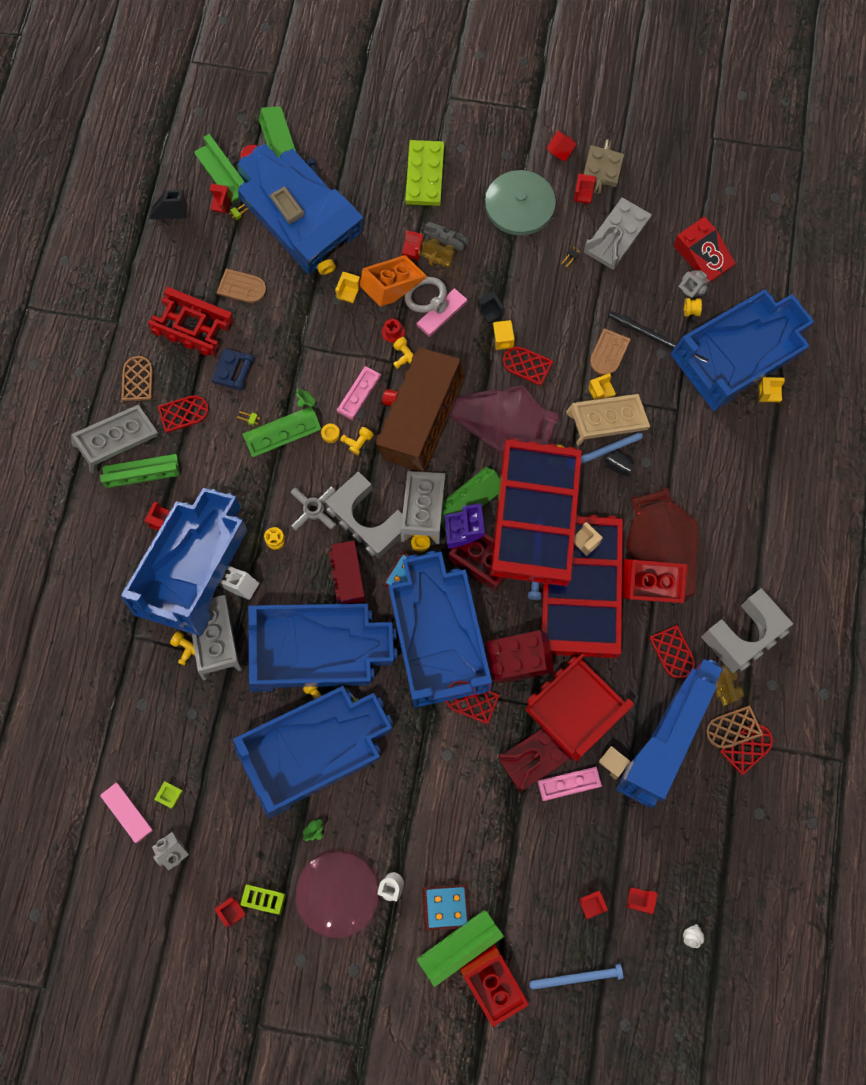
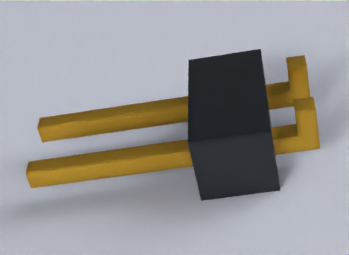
[561,247,580,267]

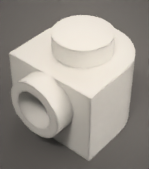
[377,872,404,901]

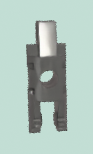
[424,222,470,251]

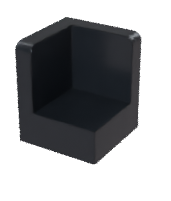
[477,291,504,324]

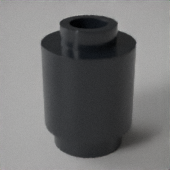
[605,451,634,476]

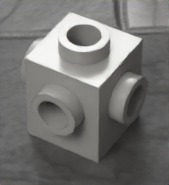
[679,270,710,298]
[152,832,189,871]

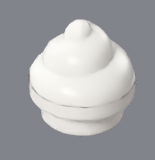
[683,925,704,948]

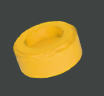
[317,259,336,275]
[321,424,340,443]
[411,535,430,553]

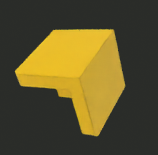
[335,272,360,303]
[493,320,514,350]
[588,373,616,400]
[758,377,785,402]

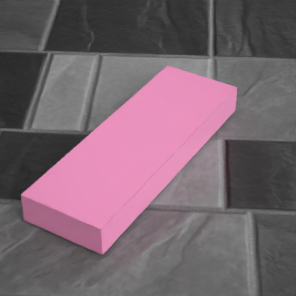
[417,288,467,337]
[337,366,381,421]
[538,767,602,801]
[100,782,154,844]

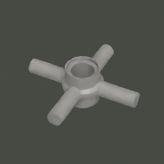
[291,487,336,531]

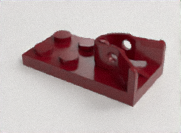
[498,728,572,792]

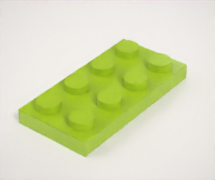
[405,140,444,206]

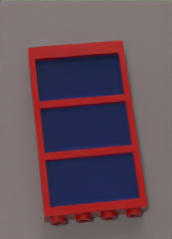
[490,439,582,587]
[541,513,623,658]

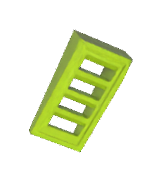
[241,885,286,915]

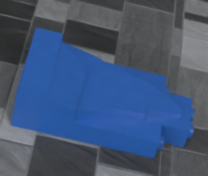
[238,143,363,275]
[670,289,814,412]
[121,488,248,636]
[389,551,492,708]
[248,604,397,692]
[615,659,723,808]
[233,686,393,820]

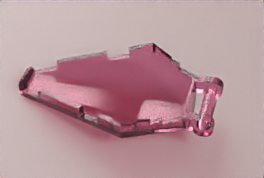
[449,385,559,454]

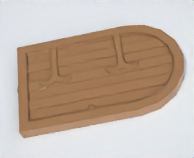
[217,268,266,303]
[590,328,631,375]

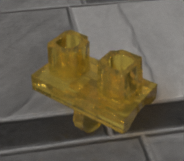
[420,238,454,268]
[715,666,744,706]

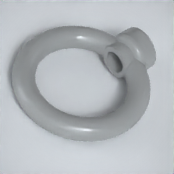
[405,277,447,314]

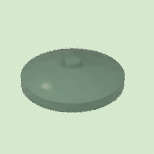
[485,170,556,235]

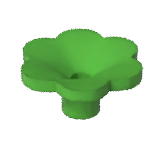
[296,388,316,407]
[303,819,323,841]

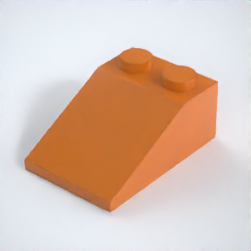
[359,255,427,307]

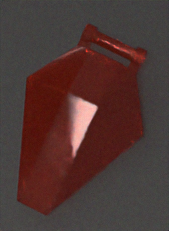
[626,487,698,598]

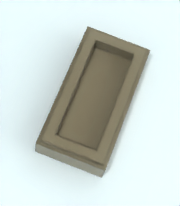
[270,186,304,225]

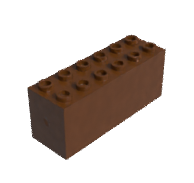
[376,347,465,472]

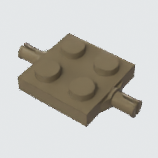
[583,139,624,194]

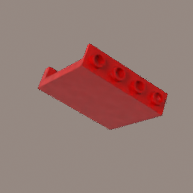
[525,653,634,762]

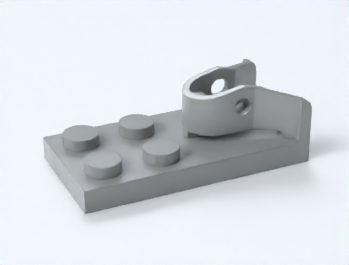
[584,198,652,270]
[71,405,158,473]
[401,471,445,544]
[192,595,242,681]

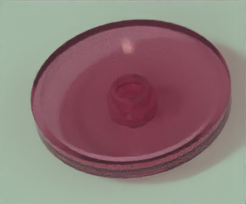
[296,852,379,938]

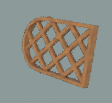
[122,356,153,401]
[706,706,763,749]

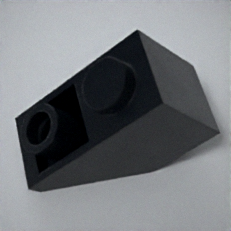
[150,189,188,220]

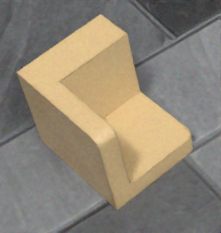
[574,522,603,556]
[599,746,631,780]

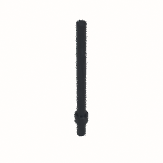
[608,311,709,363]

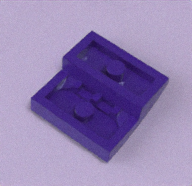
[445,503,485,549]

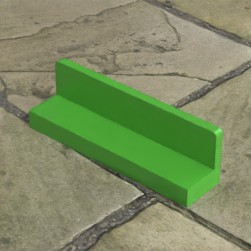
[259,106,296,158]
[194,134,244,203]
[242,407,321,457]
[100,454,180,488]
[441,467,500,532]
[417,910,504,987]

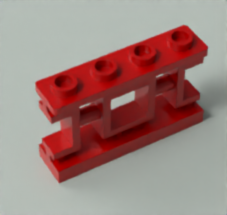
[147,287,234,357]

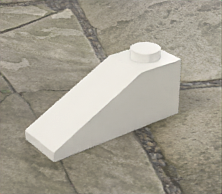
[218,566,259,600]

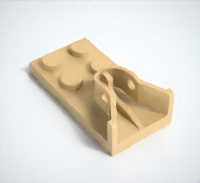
[566,394,650,446]

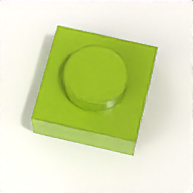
[154,781,183,809]

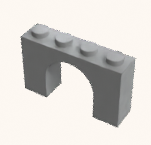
[325,472,402,559]
[701,588,793,673]

